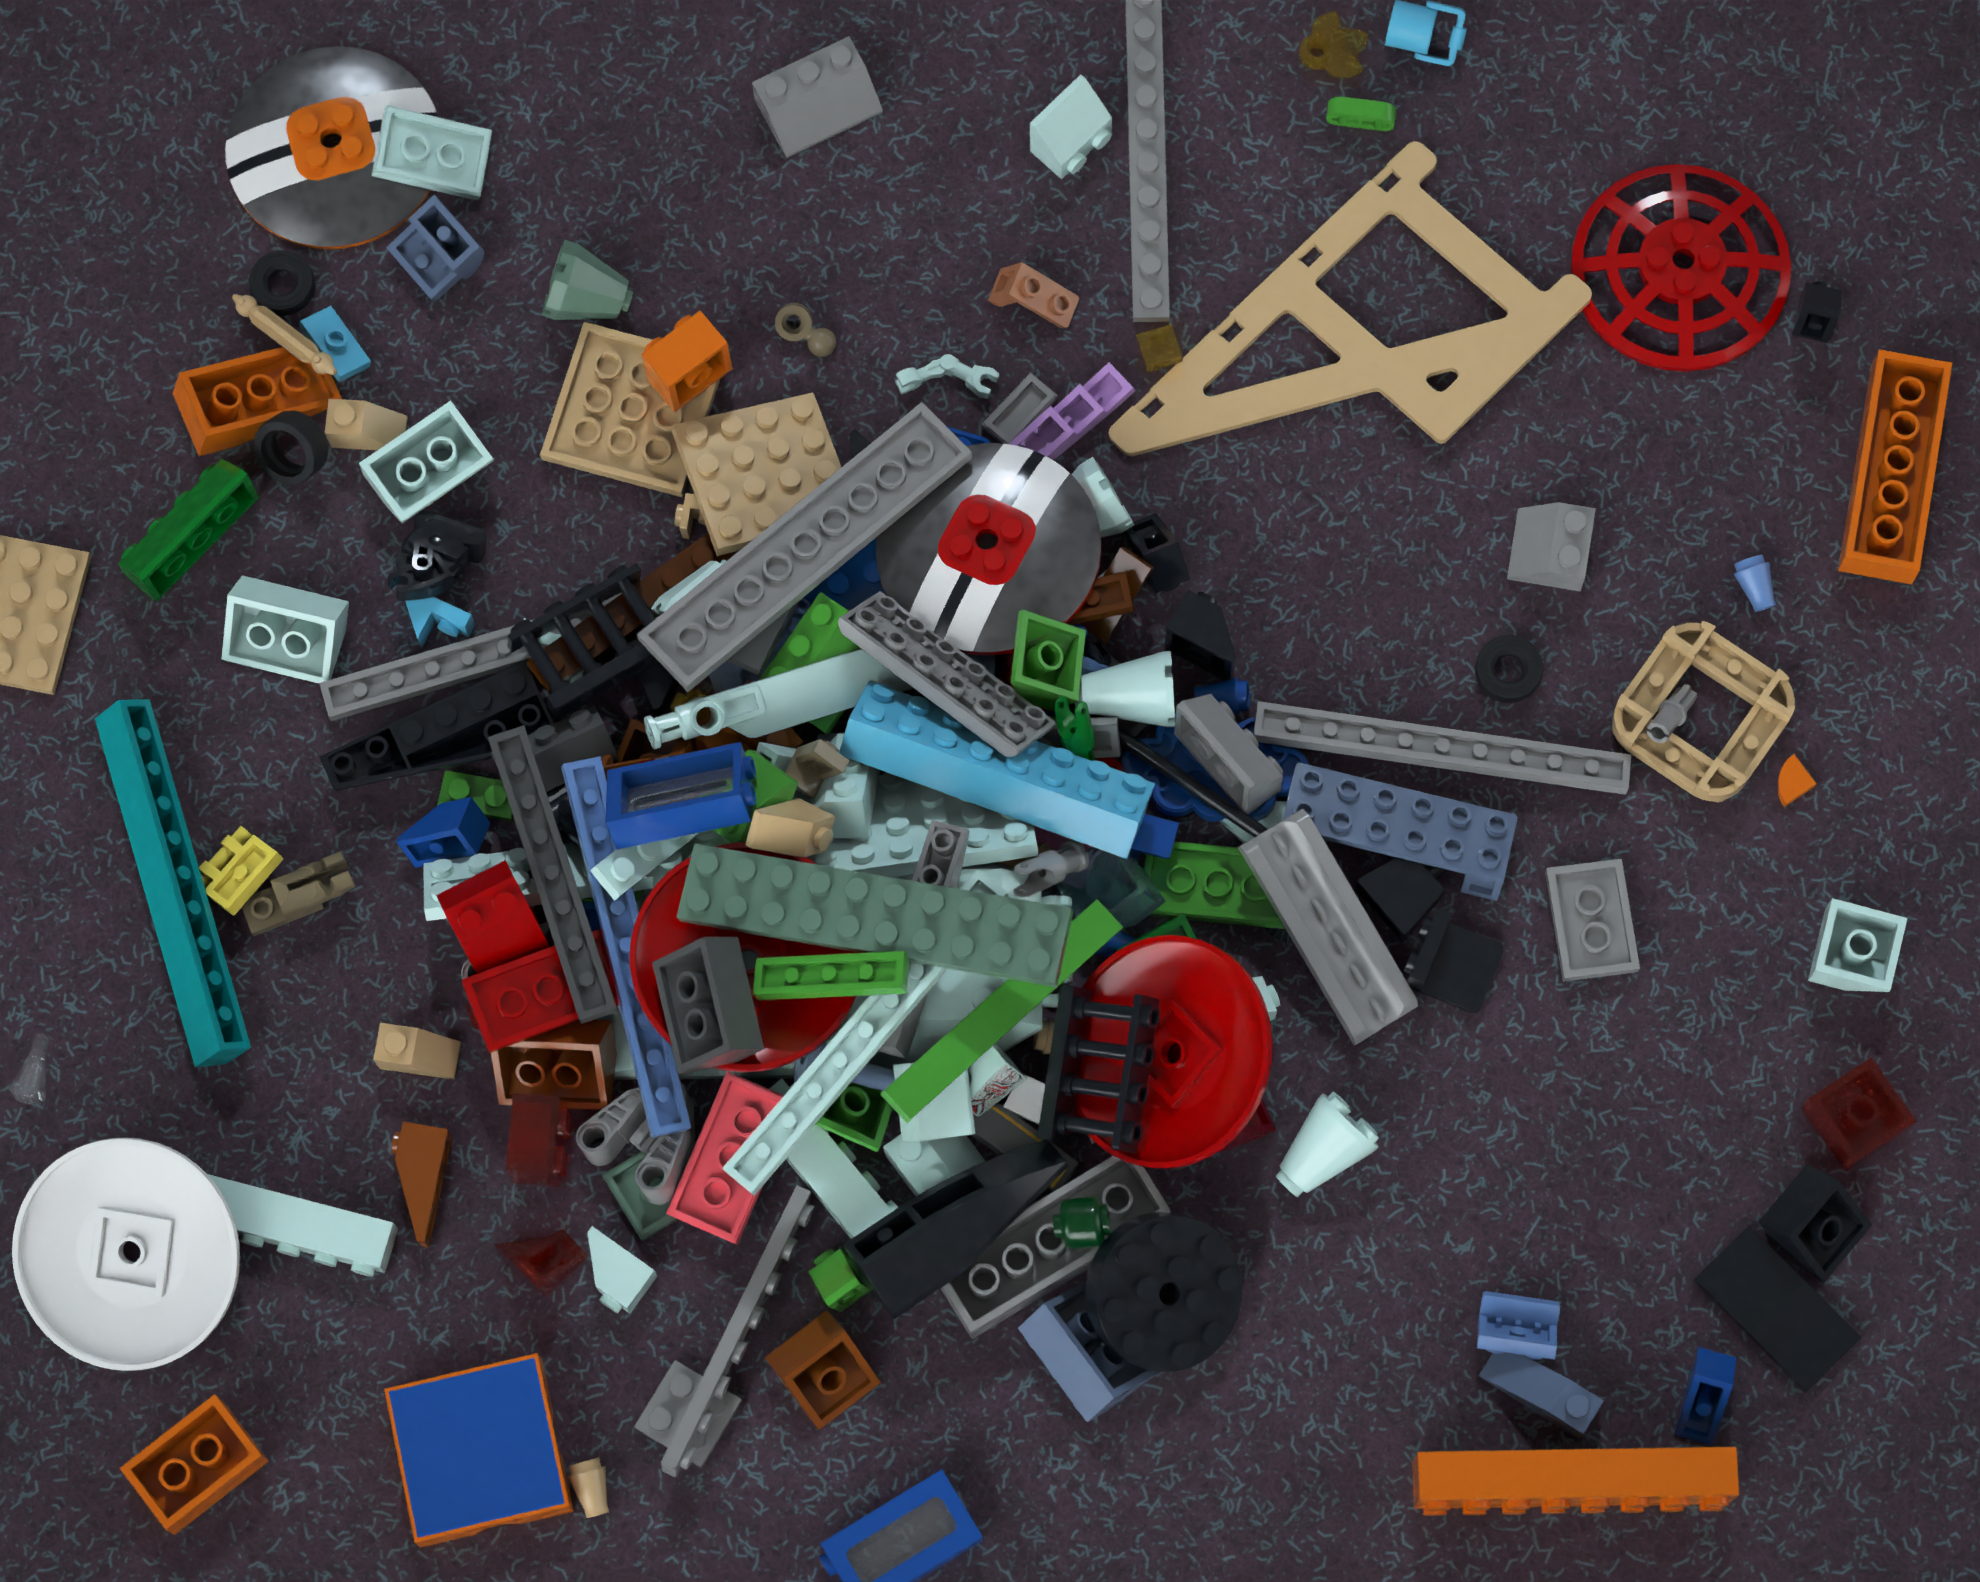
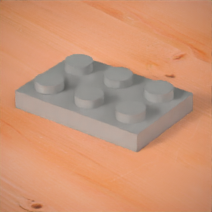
[1545,859,1640,982]

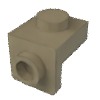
[785,739,849,799]

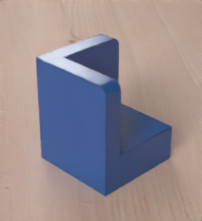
[1128,814,1179,859]

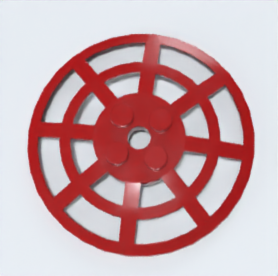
[1571,164,1791,372]

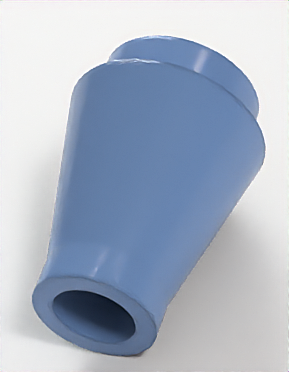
[1734,554,1776,613]

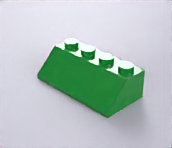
[118,459,259,603]

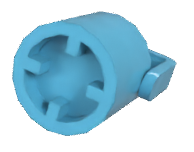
[1385,0,1467,66]

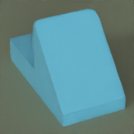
[404,585,476,648]

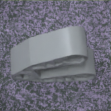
[576,1082,695,1205]

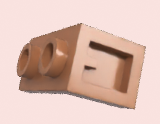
[988,262,1079,328]

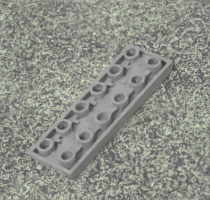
[838,591,1057,757]
[1238,809,1418,1045]

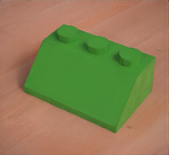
[759,592,861,735]

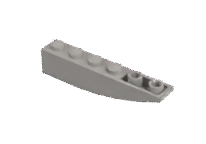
[878,820,970,1059]

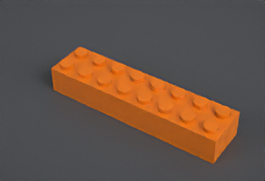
[1412,1447,1739,1516]

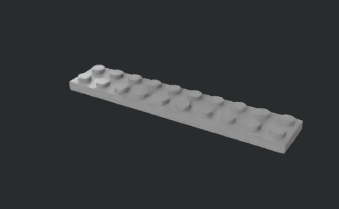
[637,402,972,692]

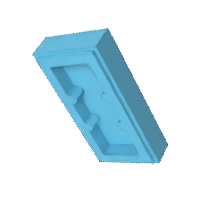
[299,306,371,383]

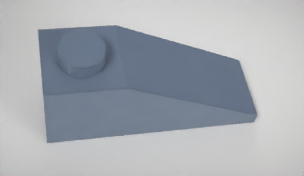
[1479,1352,1604,1440]

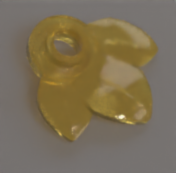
[1299,12,1368,79]

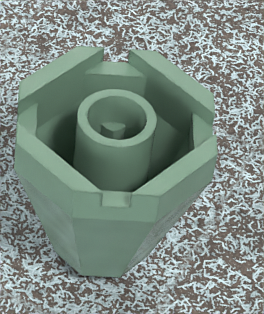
[541,240,633,320]

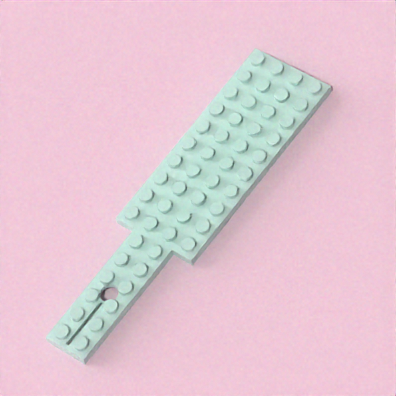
[423,773,1038,921]

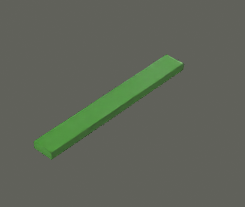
[881,899,1123,1123]

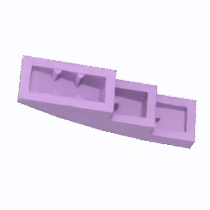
[1009,362,1135,460]

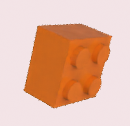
[641,310,733,413]

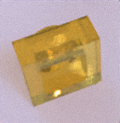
[1136,324,1183,372]

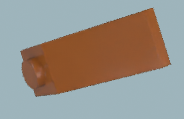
[391,1122,453,1248]

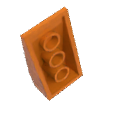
[173,347,342,456]

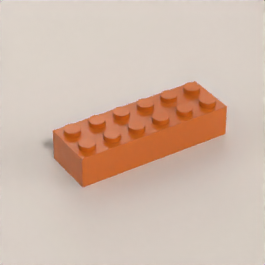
[1838,349,1952,585]

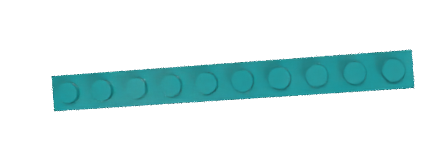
[95,699,251,1067]

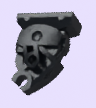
[388,510,487,601]

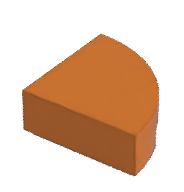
[1778,754,1817,807]

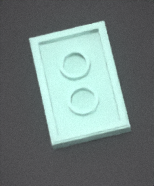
[372,105,492,200]

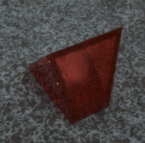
[494,1229,589,1298]

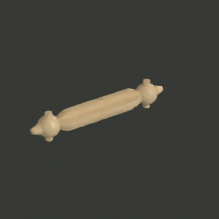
[232,294,337,375]

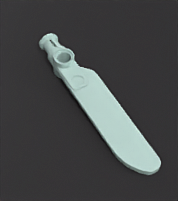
[644,649,913,750]

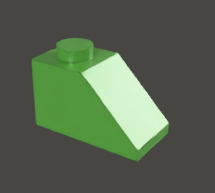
[808,1249,871,1312]

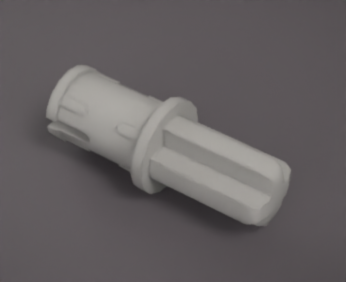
[1647,684,1697,743]

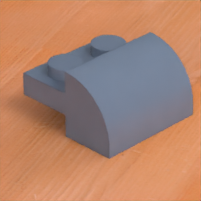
[386,195,484,302]

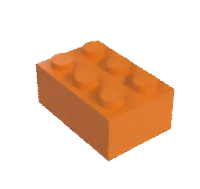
[120,1394,269,1535]

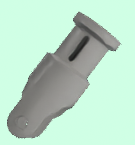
[1013,839,1089,897]

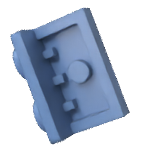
[1477,1291,1560,1360]

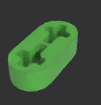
[1326,97,1396,131]

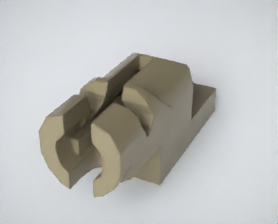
[242,851,356,936]

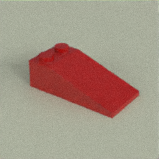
[436,860,550,974]

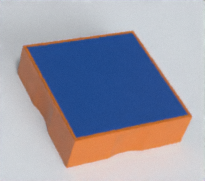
[384,1353,574,1548]

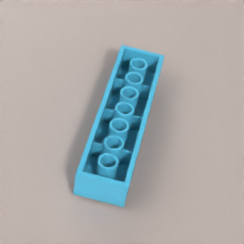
[839,681,1155,859]

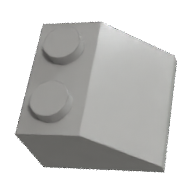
[1507,502,1596,591]

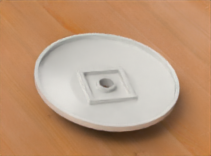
[12,1138,240,1371]

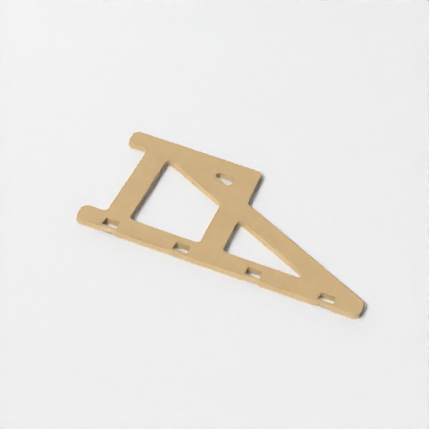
[1109,141,1592,457]

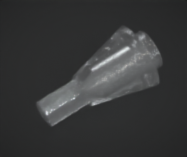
[9,1033,50,1105]

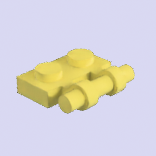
[199,826,283,916]

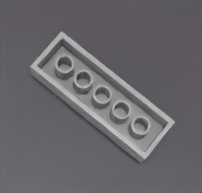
[941,1156,1171,1339]

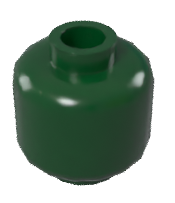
[1052,1195,1111,1249]

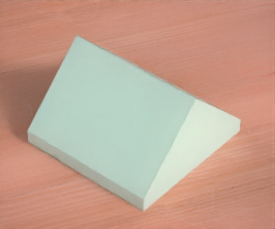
[893,1062,975,1142]

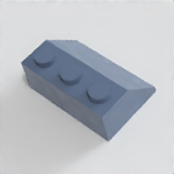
[1018,1281,1158,1422]

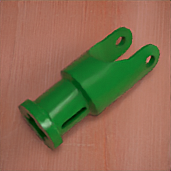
[1055,696,1095,761]

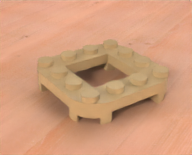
[1612,621,1795,803]

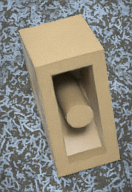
[325,399,408,450]
[745,798,835,857]
[373,1023,461,1080]

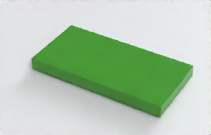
[1138,842,1285,929]

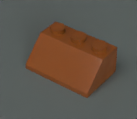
[491,1019,617,1110]

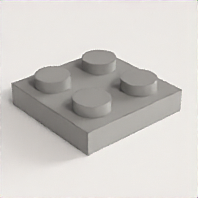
[634,1360,742,1468]

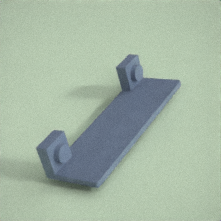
[1282,763,1518,901]

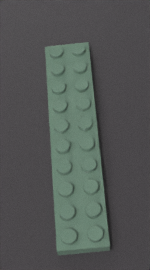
[677,843,1073,988]

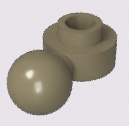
[775,303,837,357]

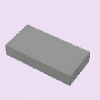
[981,373,1058,444]

